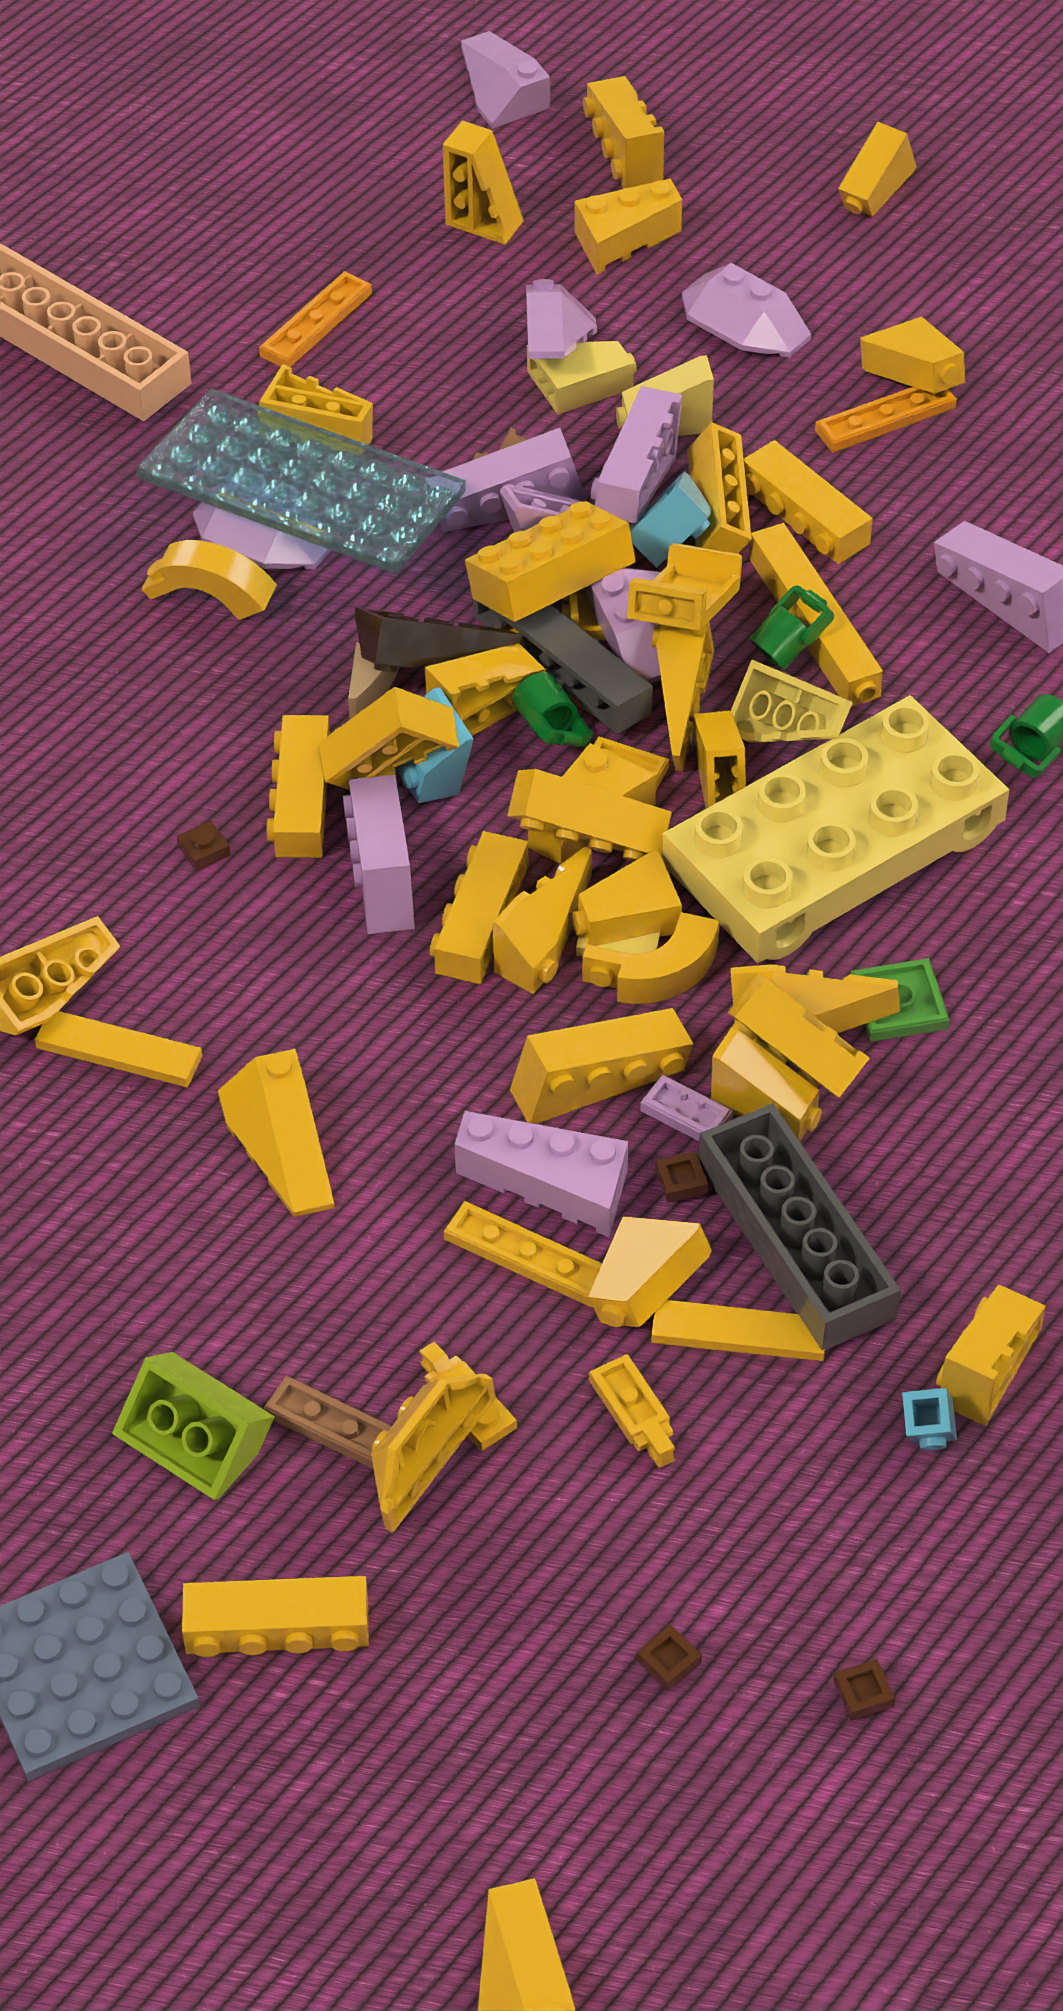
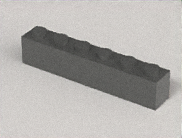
[473,599,653,734]

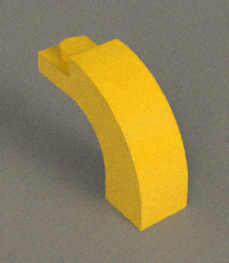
[141,540,277,620]
[582,912,720,1004]

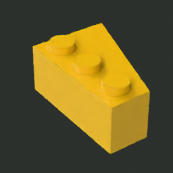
[443,121,524,245]
[528,743,656,864]

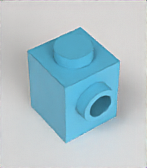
[902,1388,957,1450]

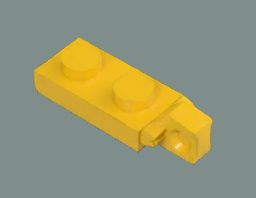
[420,1342,517,1451]
[589,1354,675,1468]

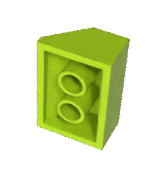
[112,1352,275,1500]

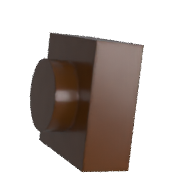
[177,820,231,871]
[655,1151,708,1203]
[637,1624,702,1691]
[833,1659,895,1721]

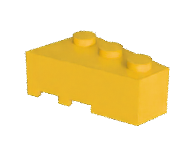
[575,178,682,275]
[259,364,373,458]
[425,643,545,736]
[319,687,459,790]
[727,974,870,1097]
[936,1284,1046,1426]

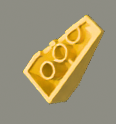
[652,622,714,772]
[218,1049,335,1217]

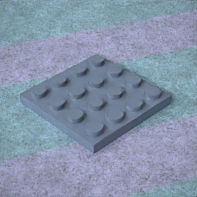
[0,1552,200,1782]

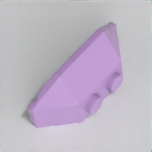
[682,263,811,358]
[193,477,335,569]
[500,484,582,532]
[582,568,661,683]

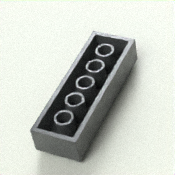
[698,1103,901,1350]

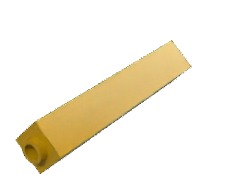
[749,523,883,707]

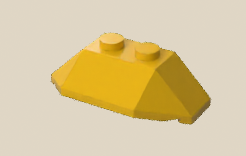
[371,1374,496,1533]

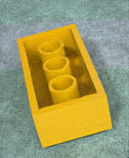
[465,501,636,622]

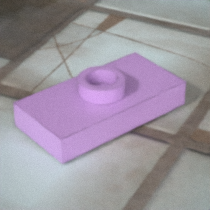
[640,1074,733,1141]

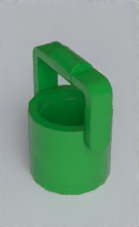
[748,585,834,671]
[512,672,593,747]
[989,694,1063,778]

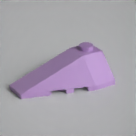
[461,31,550,129]
[526,279,597,359]

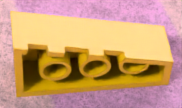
[583,76,664,189]
[510,1008,694,1124]

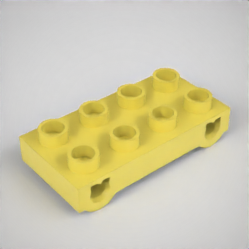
[662,695,1010,963]

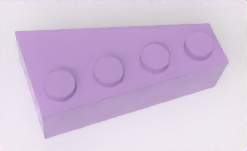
[591,386,683,523]
[424,428,587,532]
[934,521,1063,653]
[343,775,415,934]
[455,1111,628,1237]

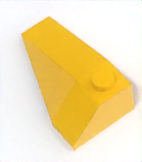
[493,846,592,994]
[0,916,120,1035]
[731,965,900,1049]
[478,1878,575,2011]

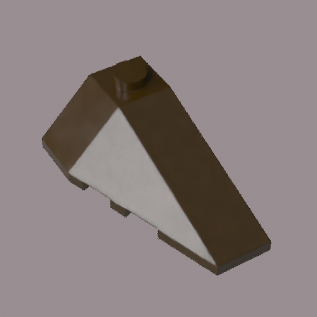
[355,607,522,672]

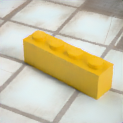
[687,422,752,554]
[744,440,873,564]
[267,715,330,858]
[507,769,672,862]
[430,831,529,984]
[182,1576,369,1657]

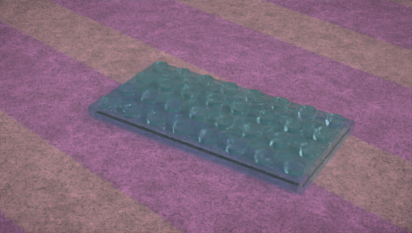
[137,388,466,574]

